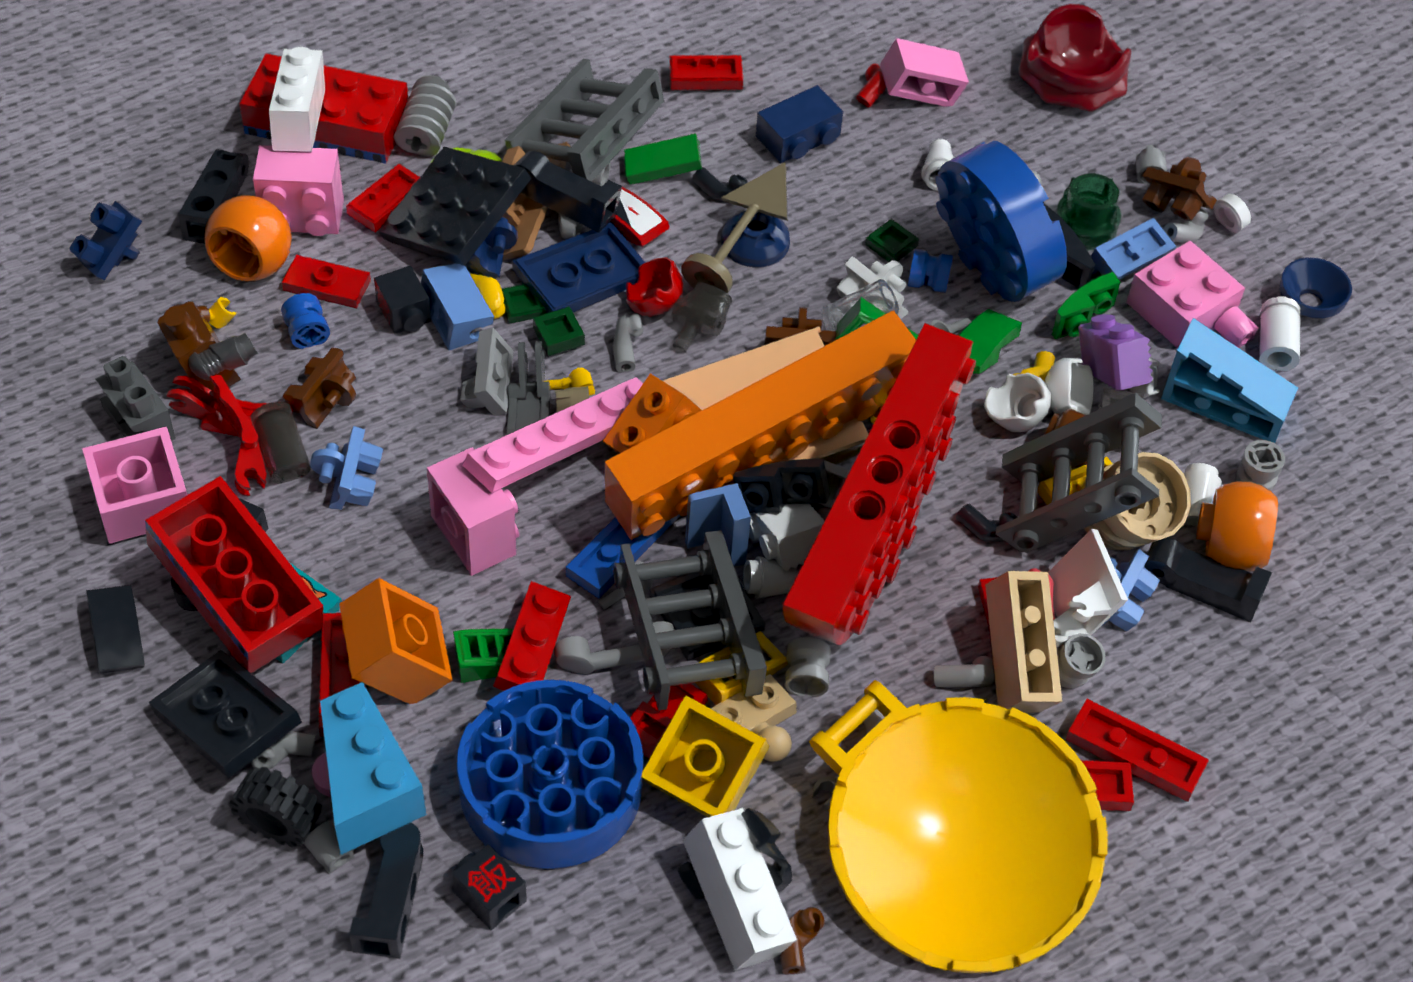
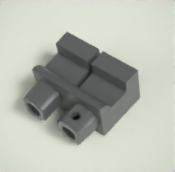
[95,356,176,441]

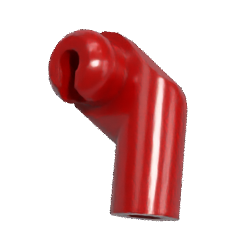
[856,64,886,108]

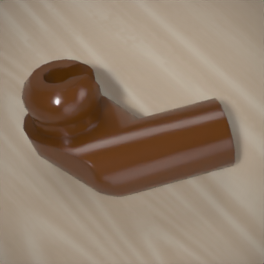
[780,907,825,975]

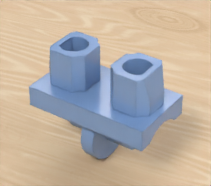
[310,426,383,510]
[1102,549,1160,631]

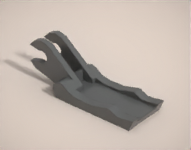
[507,341,551,435]

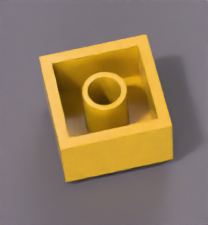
[642,695,769,817]

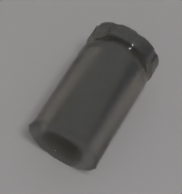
[250,402,311,484]

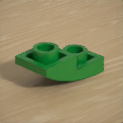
[1052,272,1121,340]
[959,309,1022,374]

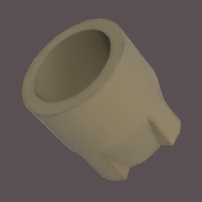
[555,386,589,413]

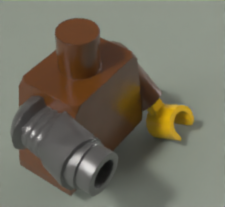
[157,297,258,390]

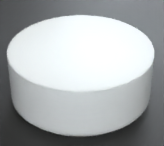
[1214,194,1251,233]

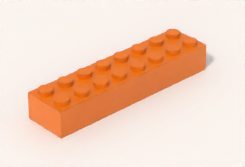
[605,310,916,540]

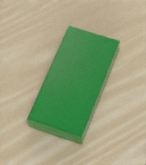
[624,133,702,184]

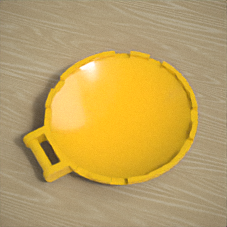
[809,680,1108,973]

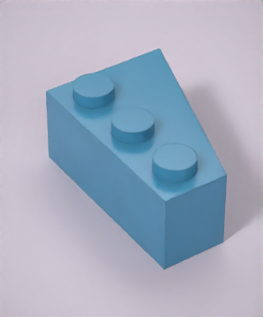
[320,682,426,855]

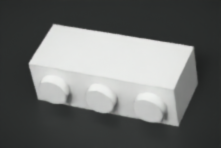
[269,47,325,152]
[683,808,797,971]

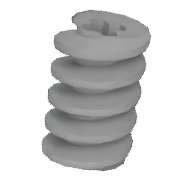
[393,75,456,157]

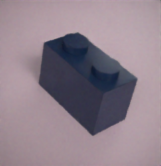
[755,85,843,163]

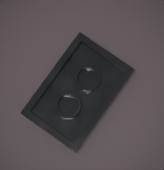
[149,650,302,778]

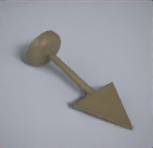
[681,162,788,299]

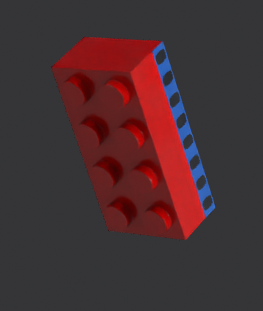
[239,53,408,163]
[145,476,324,673]

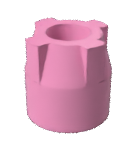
[1214,306,1259,348]

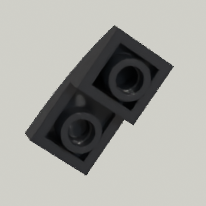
[733,458,830,513]
[86,585,145,674]

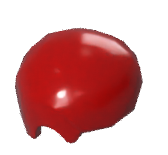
[626,257,683,317]

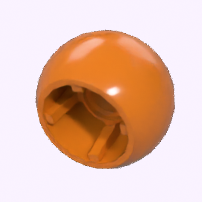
[204,195,292,281]
[1196,481,1278,572]

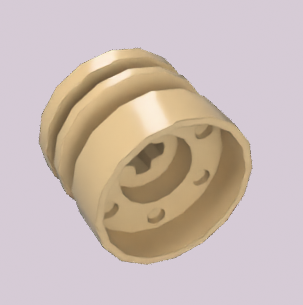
[1081,452,1191,550]

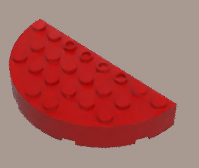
[783,323,976,645]

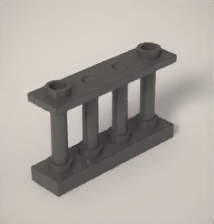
[505,58,664,182]
[996,393,1162,553]
[613,530,767,711]

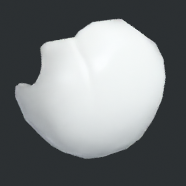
[1045,358,1094,415]
[984,373,1051,432]

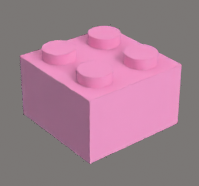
[253,145,344,236]
[1126,241,1245,349]
[82,426,187,544]
[427,447,519,576]

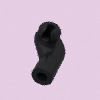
[692,167,748,200]
[956,503,1018,542]

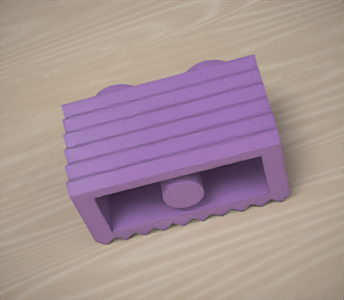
[1079,314,1153,390]

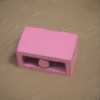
[880,38,969,107]

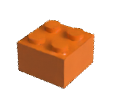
[339,578,453,704]

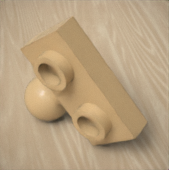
[711,674,797,762]

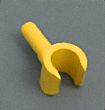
[545,368,595,396]

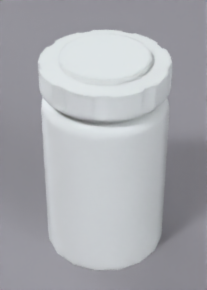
[1259,297,1300,372]

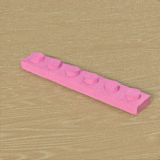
[463,377,643,493]

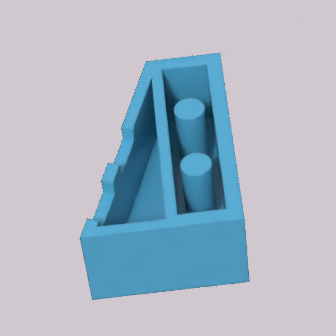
[1161,318,1298,443]

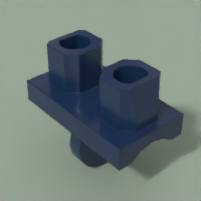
[70,201,142,280]
[465,217,518,279]

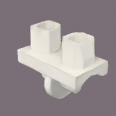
[837,256,908,319]

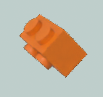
[603,373,702,454]

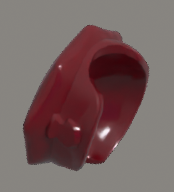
[1018,4,1131,112]

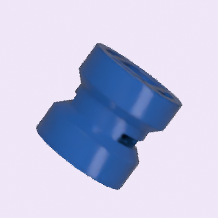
[908,249,953,293]
[281,293,330,349]

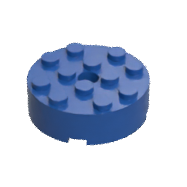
[935,141,1067,302]
[457,680,643,869]

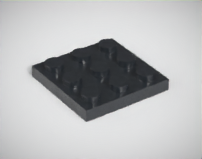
[378,146,531,266]

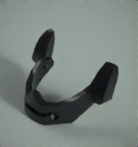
[678,808,792,899]

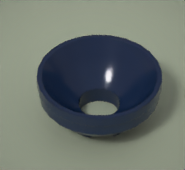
[721,211,790,268]
[1279,258,1352,319]

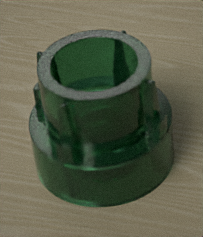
[1056,173,1121,251]

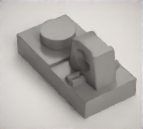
[460,327,514,416]

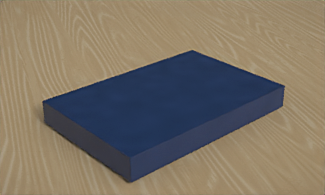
[512,222,646,313]

